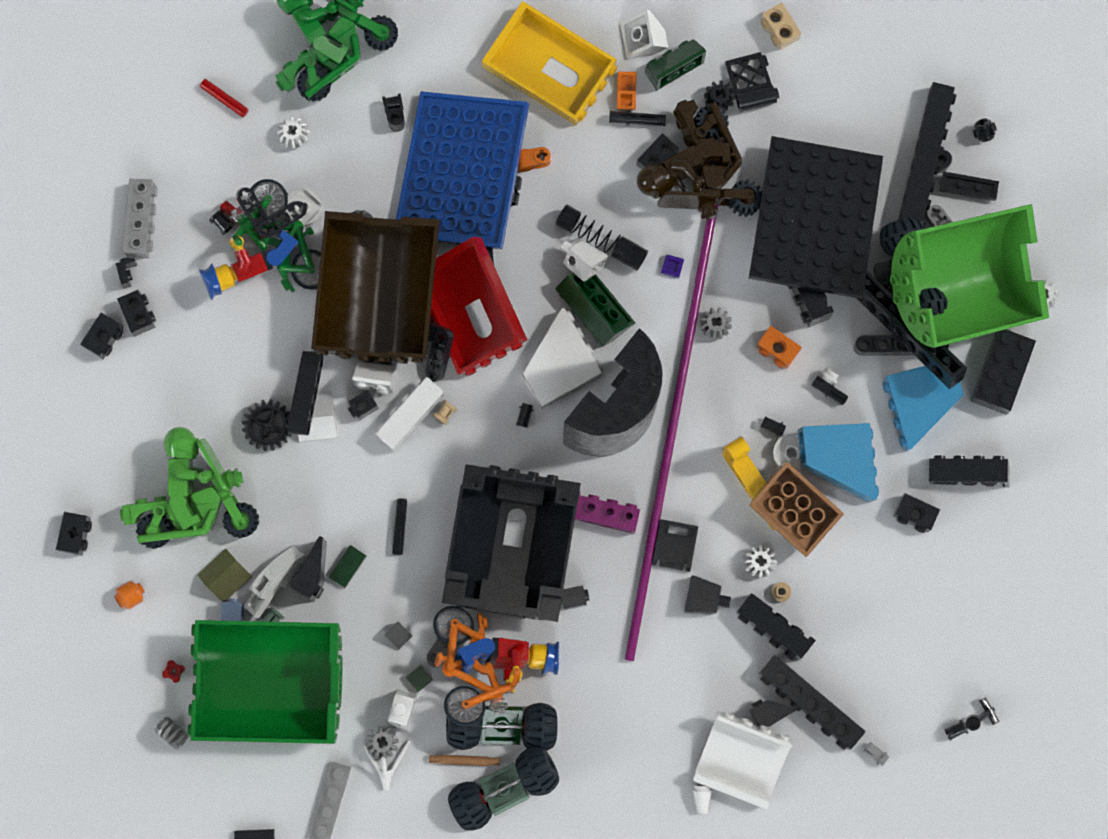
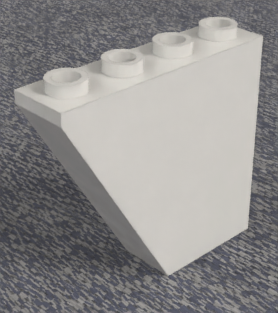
[523,308,603,409]

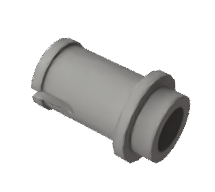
[863,742,889,766]

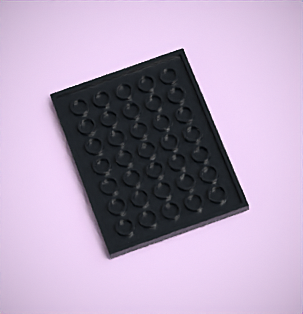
[748,136,883,299]

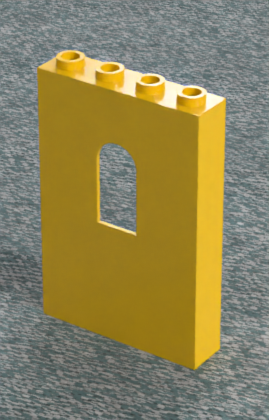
[482,1,618,125]

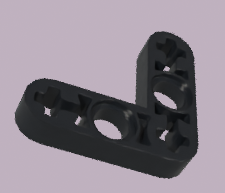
[236,187,307,238]
[425,321,454,382]

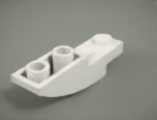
[244,546,307,618]

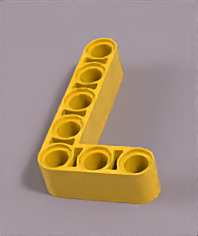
[722,436,775,531]

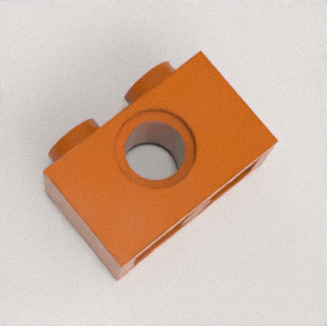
[756,326,802,369]

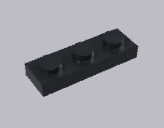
[939,171,999,201]

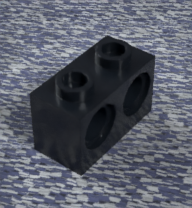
[636,133,679,169]
[117,290,156,336]

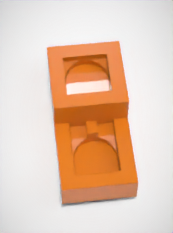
[617,71,637,110]

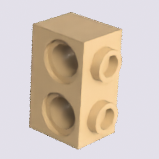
[761,2,801,50]

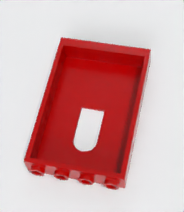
[431,237,528,376]

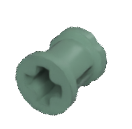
[259,606,285,622]

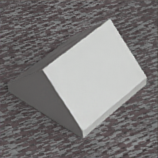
[298,400,338,442]

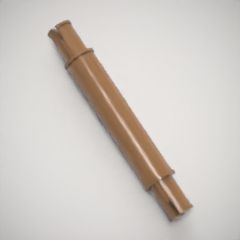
[429,754,500,767]

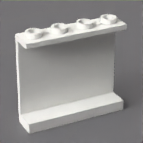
[693,711,793,809]

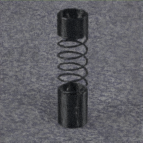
[555,204,649,271]

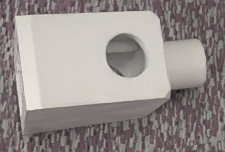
[560,241,608,282]
[388,690,418,731]

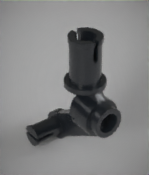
[944,697,1000,741]

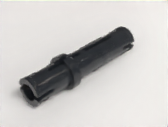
[609,110,666,127]

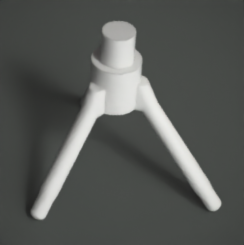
[364,740,410,790]

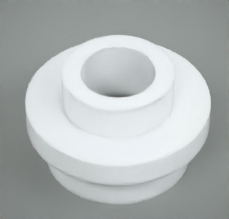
[821,367,839,384]

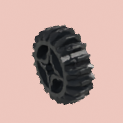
[242,399,292,451]

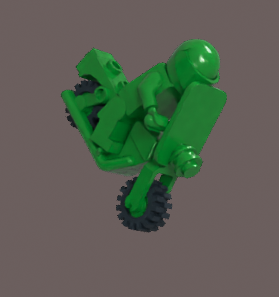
[275,0,398,102]

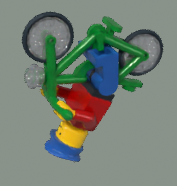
[199,179,321,300]

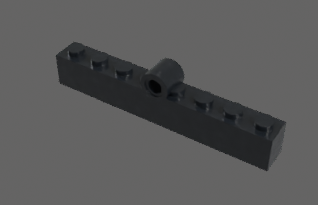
[898,82,957,226]

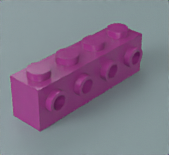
[575,492,640,534]

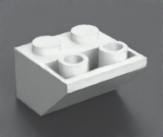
[352,361,397,394]

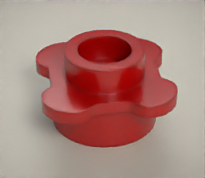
[162,660,185,683]

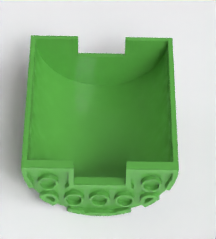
[890,204,1049,348]

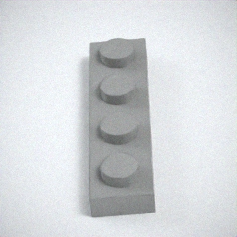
[309,762,352,839]

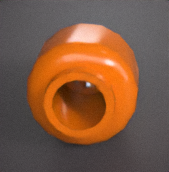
[114,581,145,610]

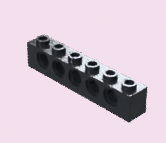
[758,655,866,750]

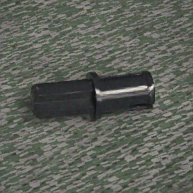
[811,376,848,405]

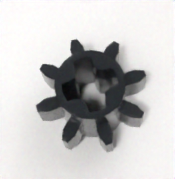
[972,118,997,142]

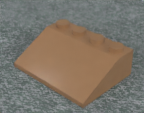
[749,462,844,557]

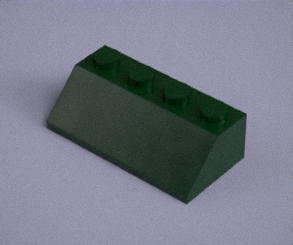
[555,273,635,347]

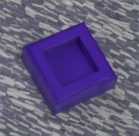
[661,254,684,278]

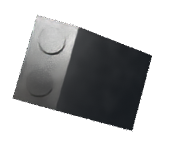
[290,536,327,601]

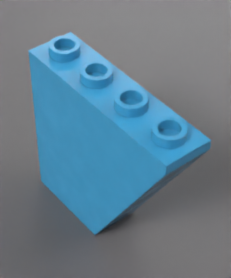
[882,366,964,452]
[798,423,879,502]

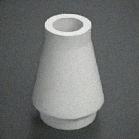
[692,784,712,814]

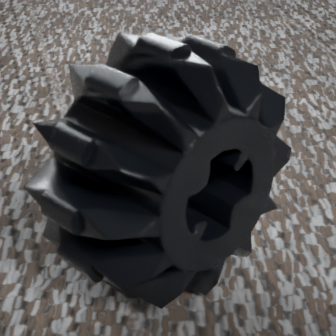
[704,80,736,111]

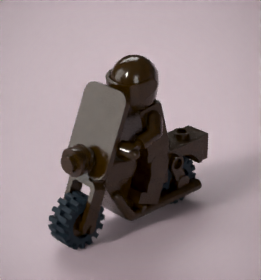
[637,99,762,220]

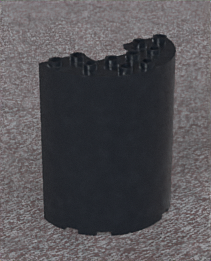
[563,328,663,456]

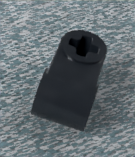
[382,93,405,132]

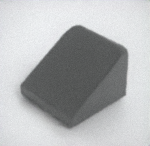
[385,622,412,649]

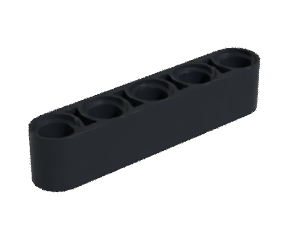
[853,335,949,356]
[288,351,323,436]

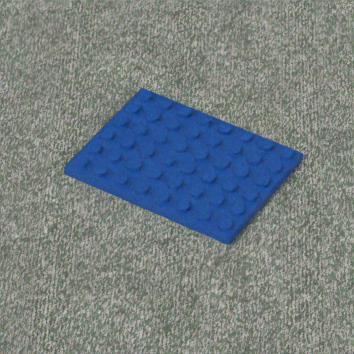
[396,91,530,250]

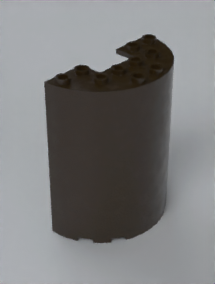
[311,211,440,365]

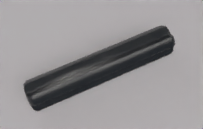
[392,498,407,556]

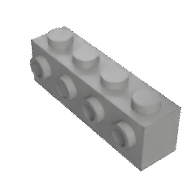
[123,178,158,258]

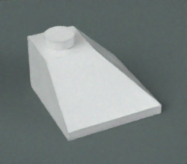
[620,10,668,58]

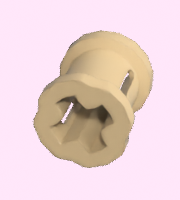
[433,400,457,425]

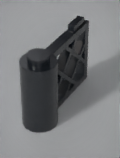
[725,52,780,112]

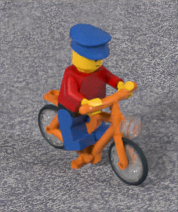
[433,606,559,727]

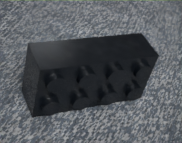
[970,329,1036,415]

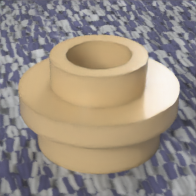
[772,582,791,602]

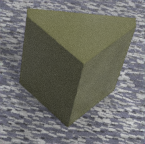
[198,549,252,602]

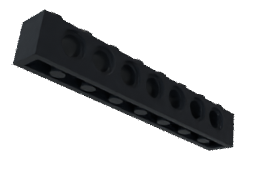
[856,271,967,390]

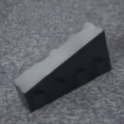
[787,286,834,328]
[929,455,1010,487]
[736,593,816,661]

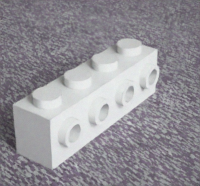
[376,377,445,451]

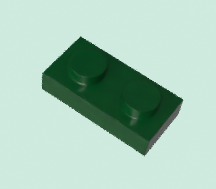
[329,545,367,588]

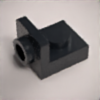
[115,257,138,289]

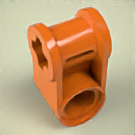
[517,147,551,172]

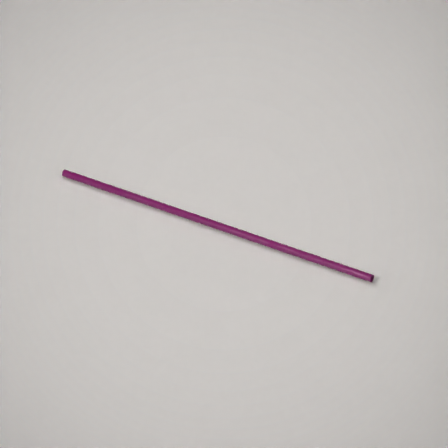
[624,204,718,661]

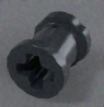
[209,210,235,235]

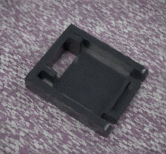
[652,519,699,572]

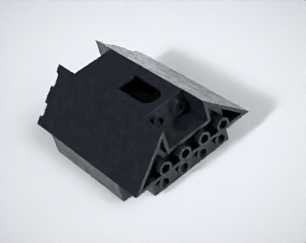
[442,464,581,622]

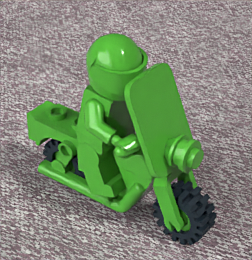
[120,427,259,549]

